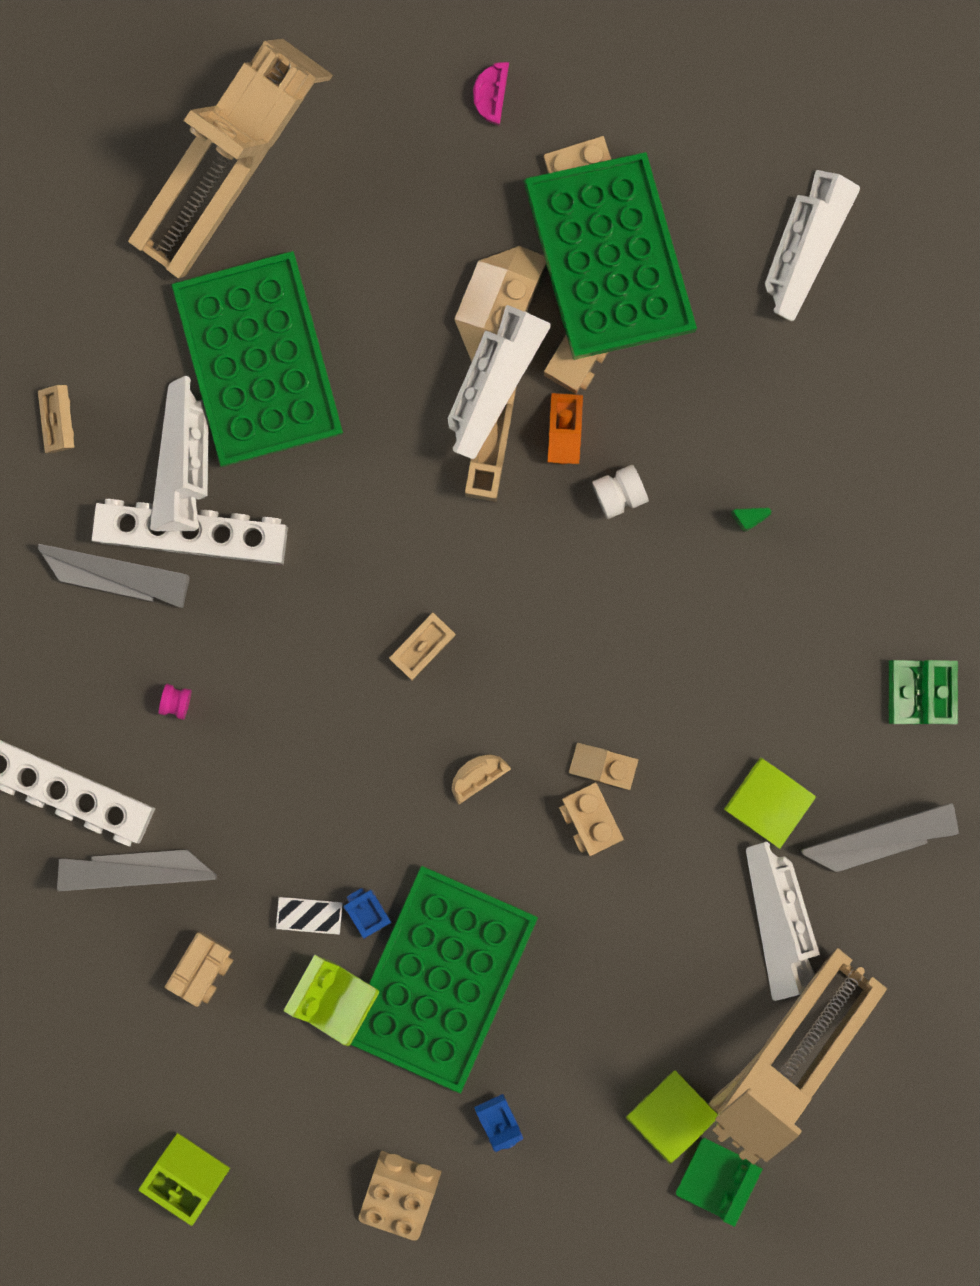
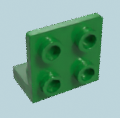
[676,1137,763,1227]

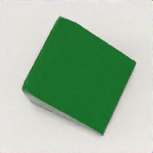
[731,508,772,532]

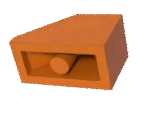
[548,393,583,464]

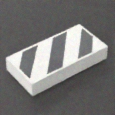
[276,897,343,935]

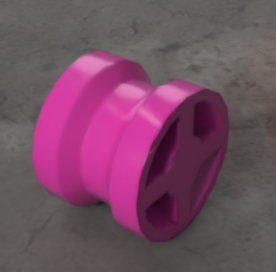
[159,684,192,720]

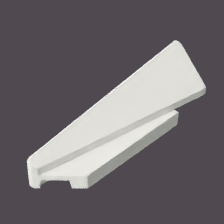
[765,170,860,321]
[448,305,550,459]
[150,376,209,531]
[746,842,820,1001]

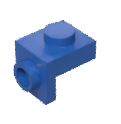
[343,887,391,939]
[474,1094,523,1152]

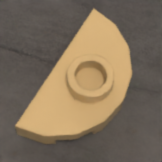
[452,755,511,804]

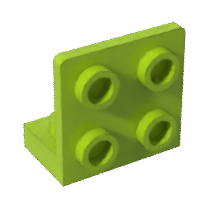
[283,955,379,1046]

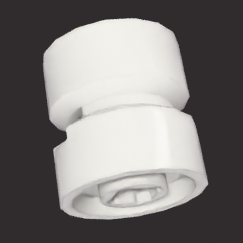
[592,464,649,519]

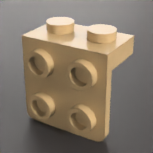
[359,1150,442,1240]

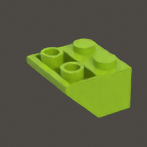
[138,1133,231,1226]

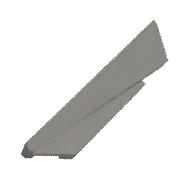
[38,544,190,608]
[800,803,959,872]
[57,850,217,891]

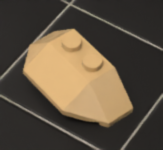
[454,246,546,362]

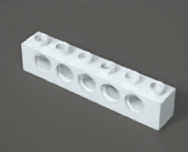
[92,499,288,565]
[0,740,156,846]

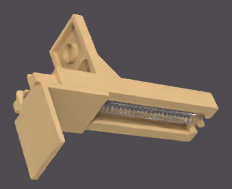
[128,39,333,278]
[708,948,887,1164]

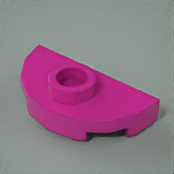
[473,62,509,126]

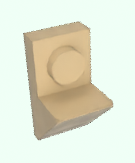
[569,743,639,790]

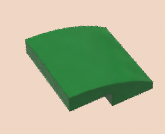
[889,660,958,724]

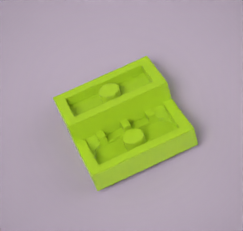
[724,757,816,849]
[625,1070,718,1164]

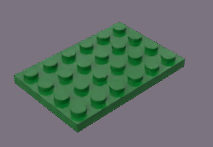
[524,152,697,360]
[172,251,343,467]
[350,866,538,1094]

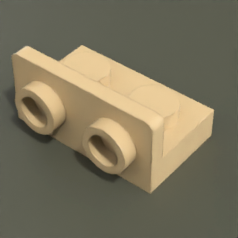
[559,783,624,856]

